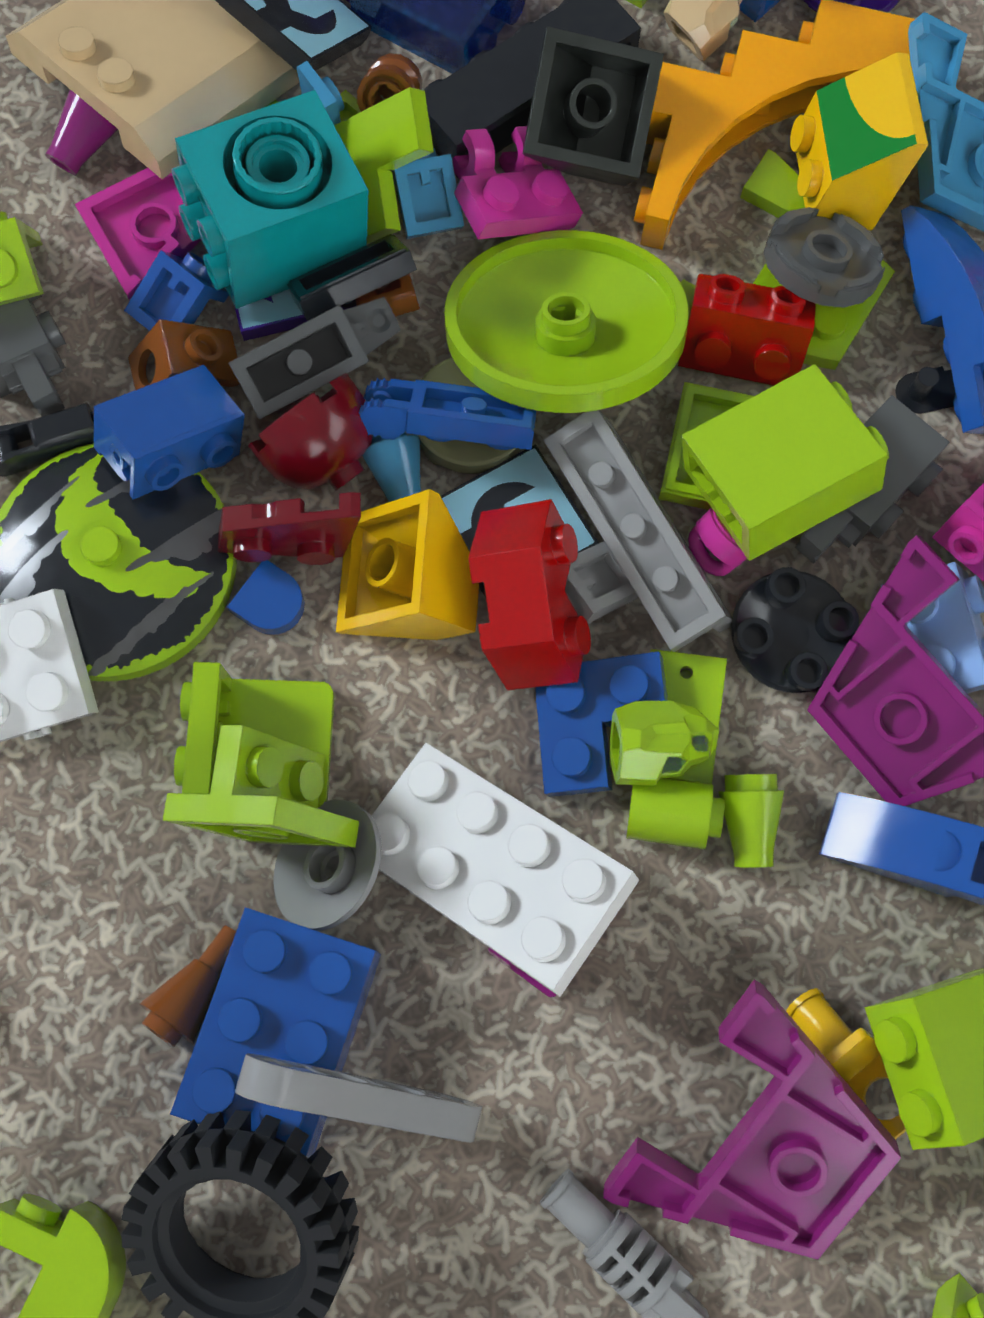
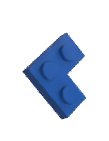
[535,651,668,797]

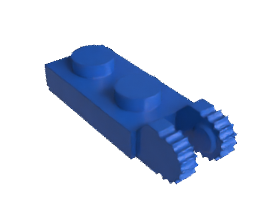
[359,378,536,450]

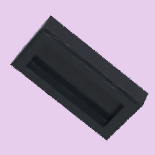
[287,234,417,321]

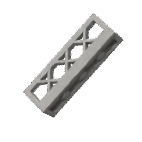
[544,410,733,652]

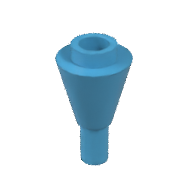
[363,432,421,502]

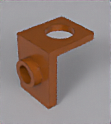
[128,319,240,390]

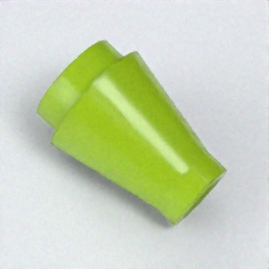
[718,774,784,868]

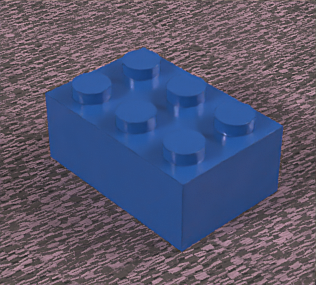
[170,907,381,1158]

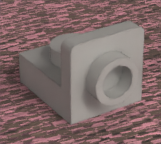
[565,541,638,625]

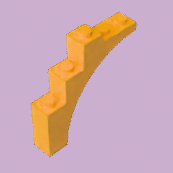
[634,0,915,250]

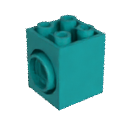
[171,90,369,309]

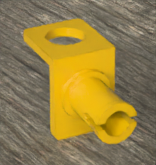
[786,988,906,1140]

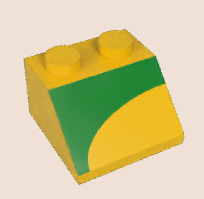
[790,52,928,231]

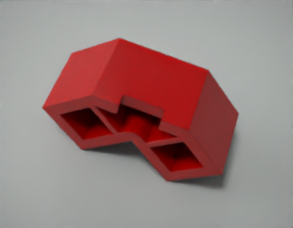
[468,499,591,690]

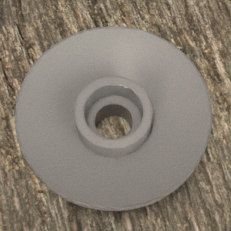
[273,800,381,931]

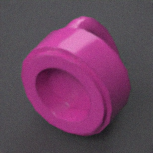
[688,508,747,577]

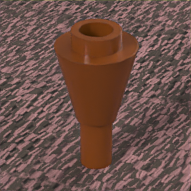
[139,925,236,1047]

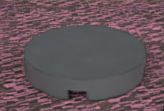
[763,207,885,307]

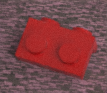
[678,274,816,385]

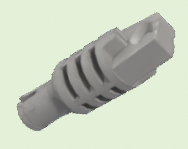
[539,1168,709,1318]

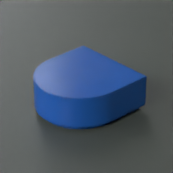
[227,560,305,635]

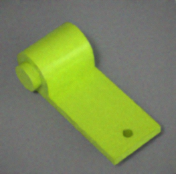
[626,649,727,849]

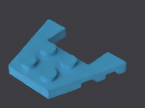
[908,12,984,232]

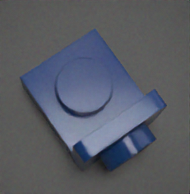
[124,250,229,331]

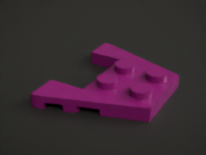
[807,535,984,806]
[603,979,901,1260]

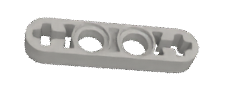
[235,1053,482,1143]

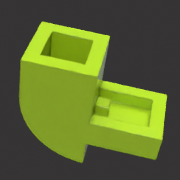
[0,1194,126,1318]

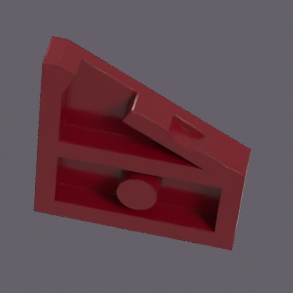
[218,492,361,565]

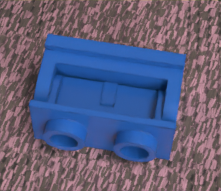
[94,365,245,499]

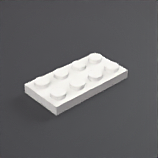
[372,743,639,997]

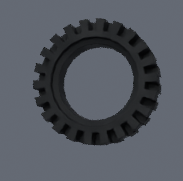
[121,1110,359,1318]

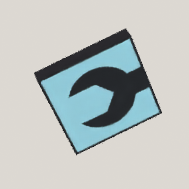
[215,0,372,71]
[441,444,599,598]

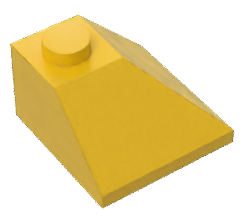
[336,489,479,640]

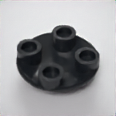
[731,567,859,693]

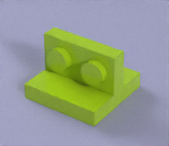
[162,725,359,848]

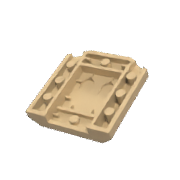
[6,0,299,179]

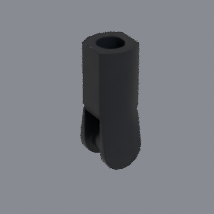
[0,402,94,477]

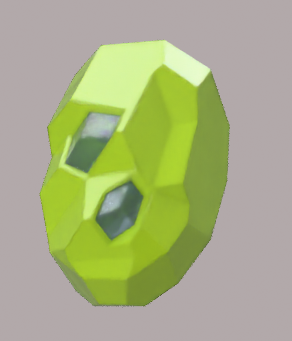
[610,701,719,786]

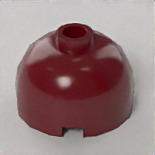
[248,373,373,491]

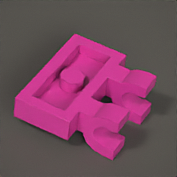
[452,126,583,240]

